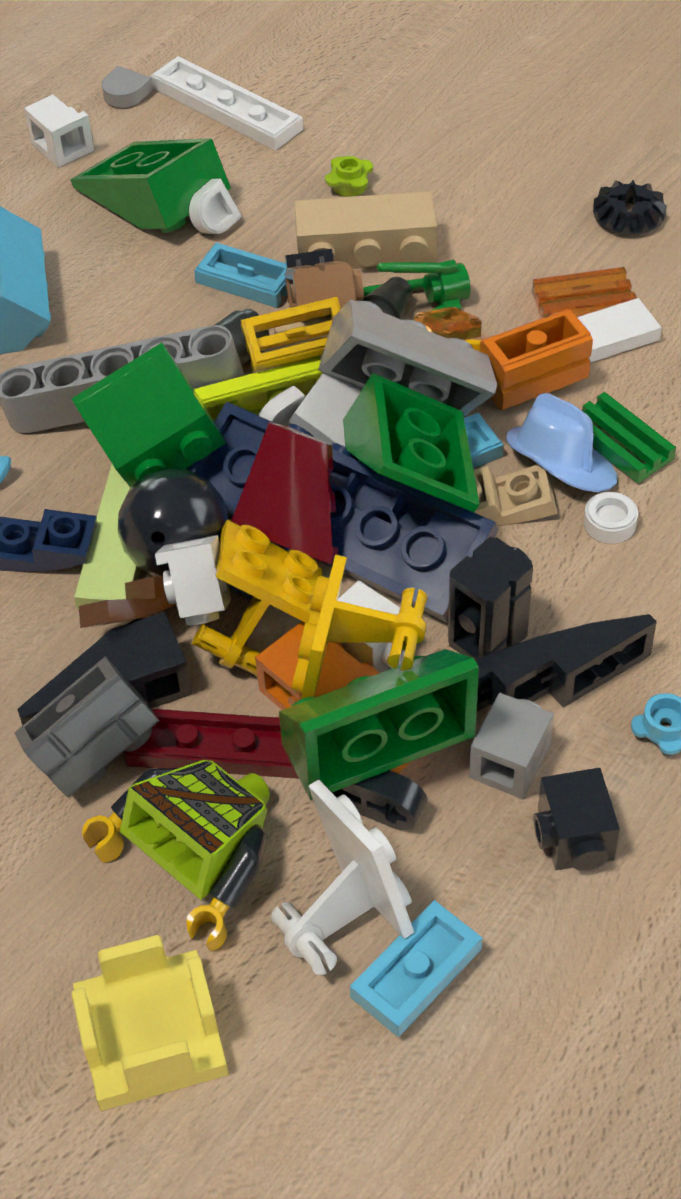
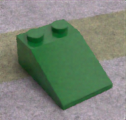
[70,138,231,233]
[343,373,480,512]

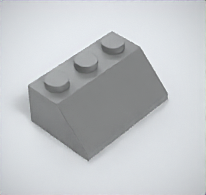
[318,299,497,417]

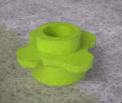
[325,156,373,197]

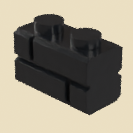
[448,537,533,660]

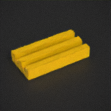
[241,297,341,372]

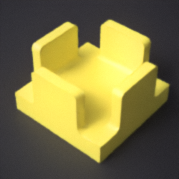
[71,935,229,1111]

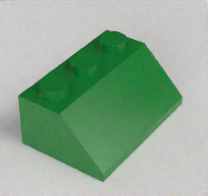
[279,649,479,801]

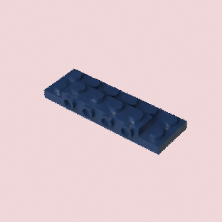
[185,401,499,622]

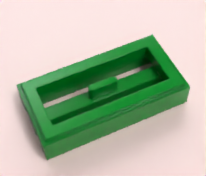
[582,391,676,484]

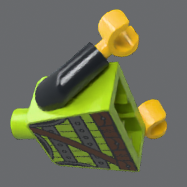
[82,760,270,951]

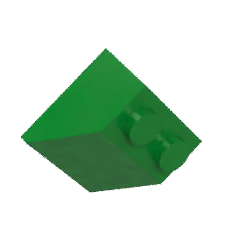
[71,342,226,487]

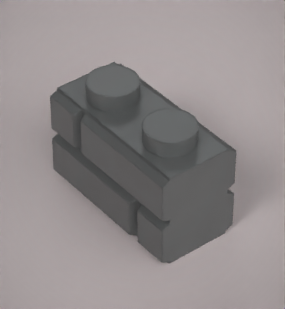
[15,657,159,798]

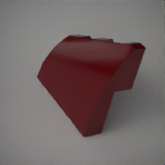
[231,422,338,564]

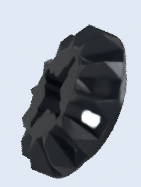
[593,179,667,234]

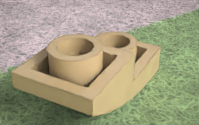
[474,464,558,526]

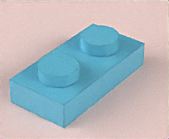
[350,900,483,1038]

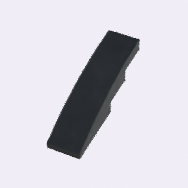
[475,614,657,712]

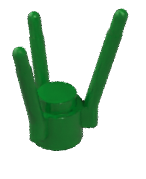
[363,259,471,325]

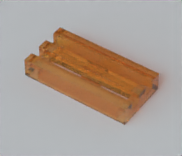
[532,267,637,318]

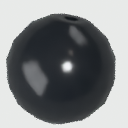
[118,468,229,576]

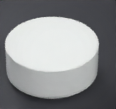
[584,492,638,544]

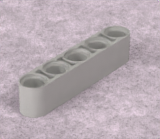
[0,325,244,433]

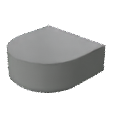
[102,66,153,108]

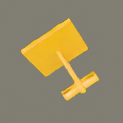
[192,520,322,676]
[291,555,428,699]

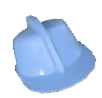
[506,393,617,492]

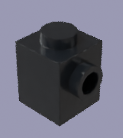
[533,767,620,871]

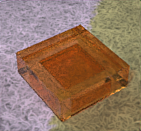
[414,307,482,340]

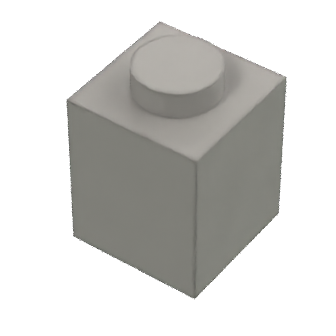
[469,693,554,799]

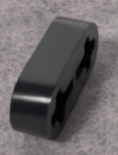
[332,770,428,830]

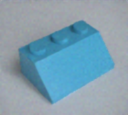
[0,206,51,354]

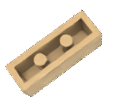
[294,191,437,269]

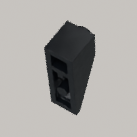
[17,612,192,726]

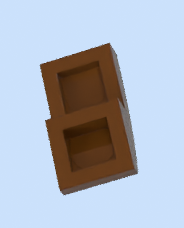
[79,576,177,628]

